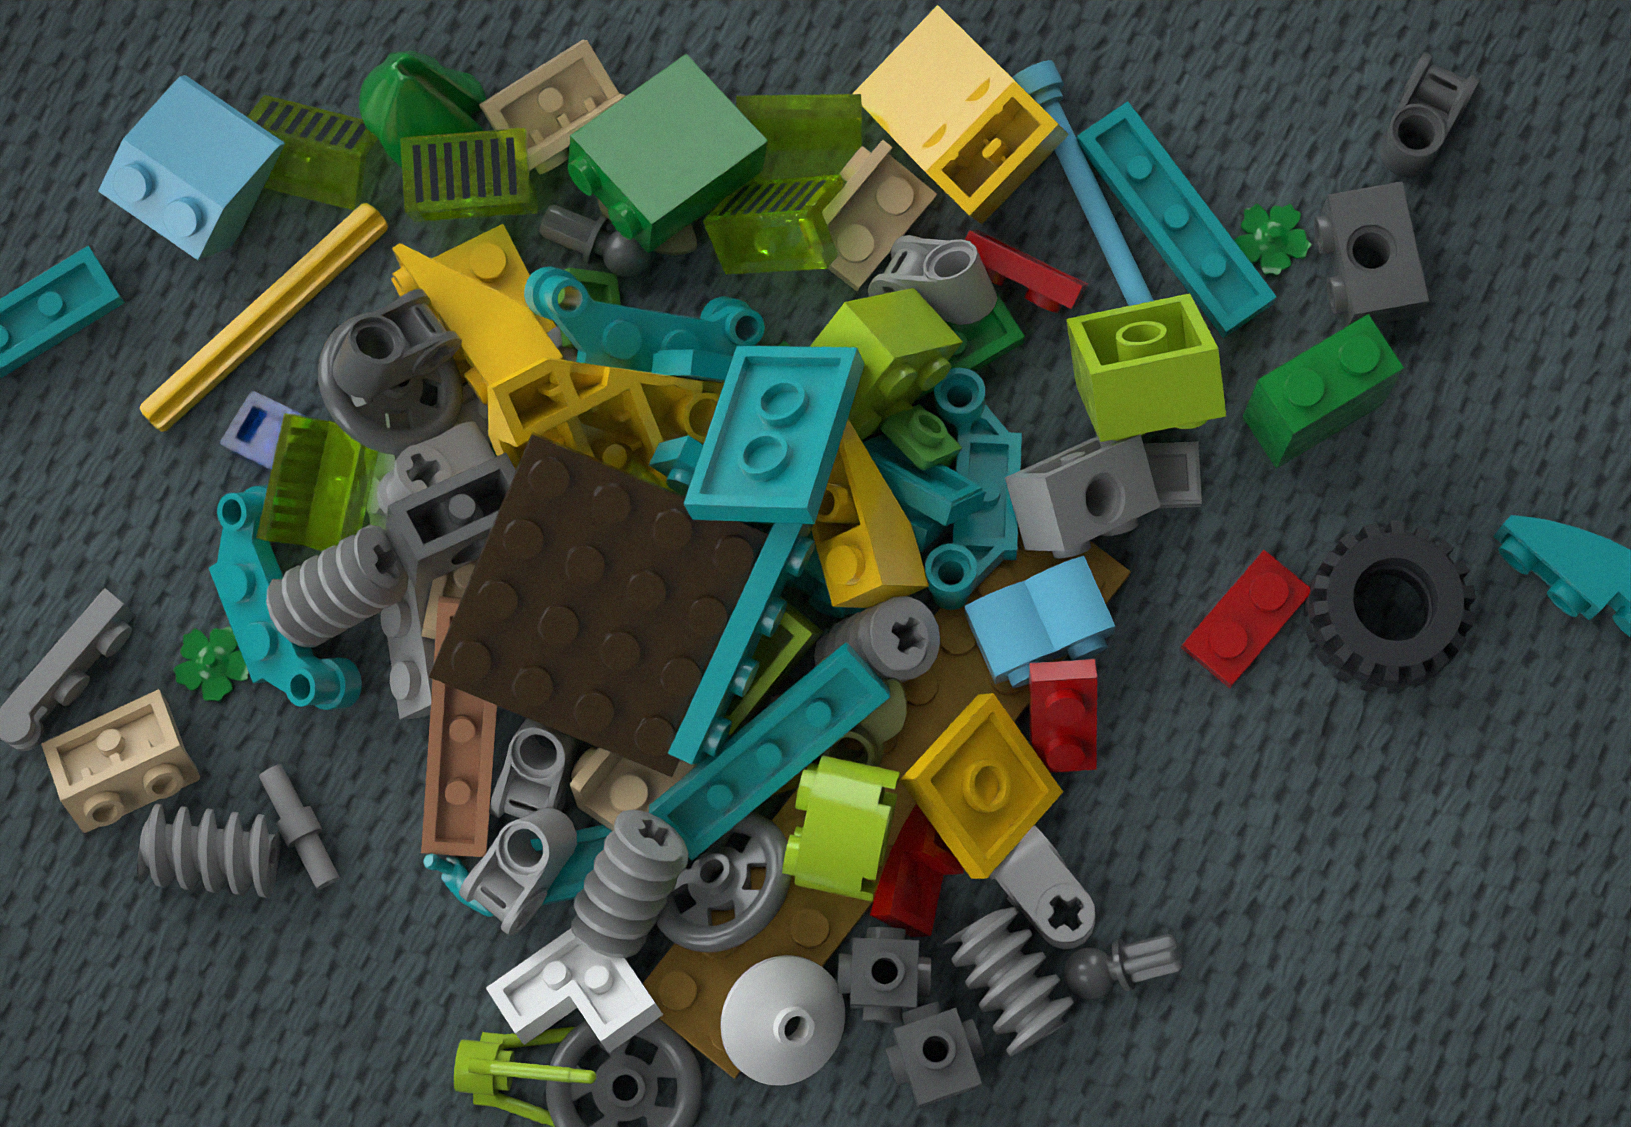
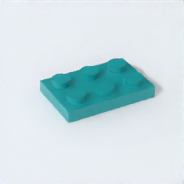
[684,346,865,524]

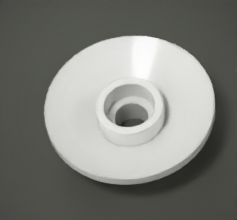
[721,955,845,1085]

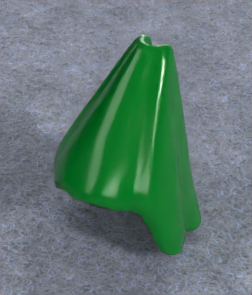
[359,51,486,172]

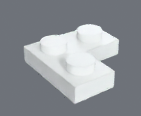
[486,929,663,1053]

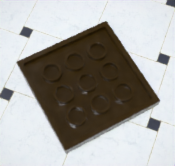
[429,432,770,777]

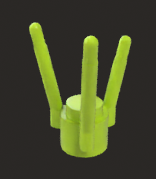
[454,1027,597,1127]

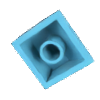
[98,75,285,260]

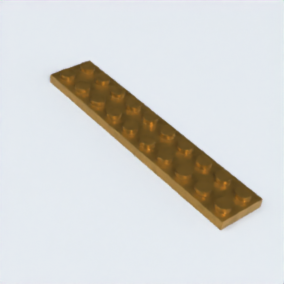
[643,526,1131,1079]

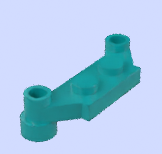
[524,267,765,373]
[925,368,1022,610]
[209,485,362,710]

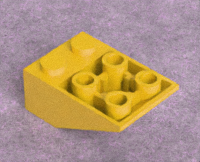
[852,5,1069,224]

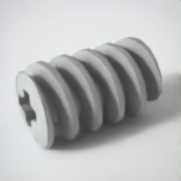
[266,525,409,647]
[814,596,940,683]
[137,804,281,898]
[571,810,689,958]
[943,907,1074,1057]

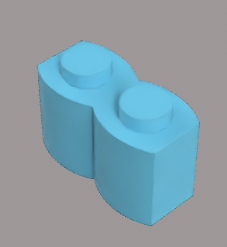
[964,556,1115,688]

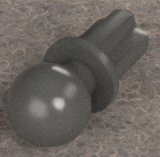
[539,205,652,278]
[1064,934,1183,1000]

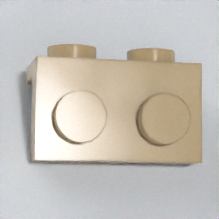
[479,39,625,174]

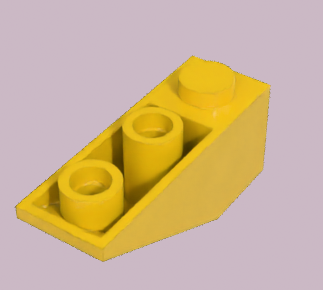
[392,243,564,405]
[811,419,929,608]

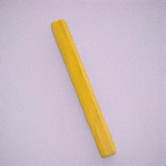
[140,203,388,432]

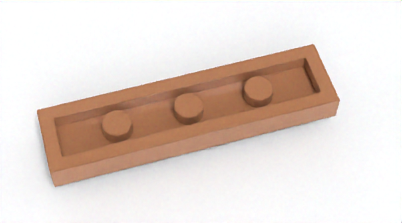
[421,596,497,857]

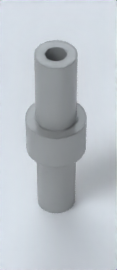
[259,764,340,890]

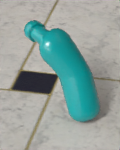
[423,853,494,917]

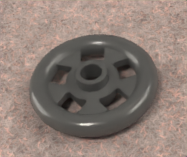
[318,312,463,455]
[656,810,792,953]
[546,1018,703,1127]

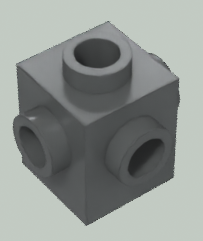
[838,927,931,1023]
[885,1002,985,1109]

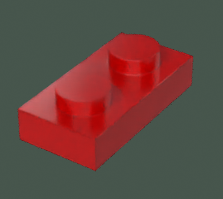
[965,229,1088,314]
[1181,550,1310,689]
[1029,659,1097,773]

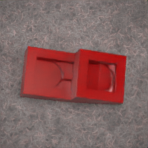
[870,803,964,937]

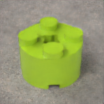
[782,756,901,902]

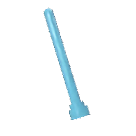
[1012,60,1154,306]

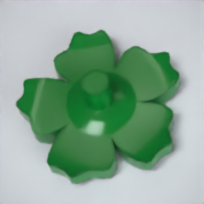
[1234,203,1311,277]
[173,626,249,703]

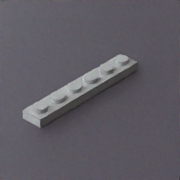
[351,355,435,719]

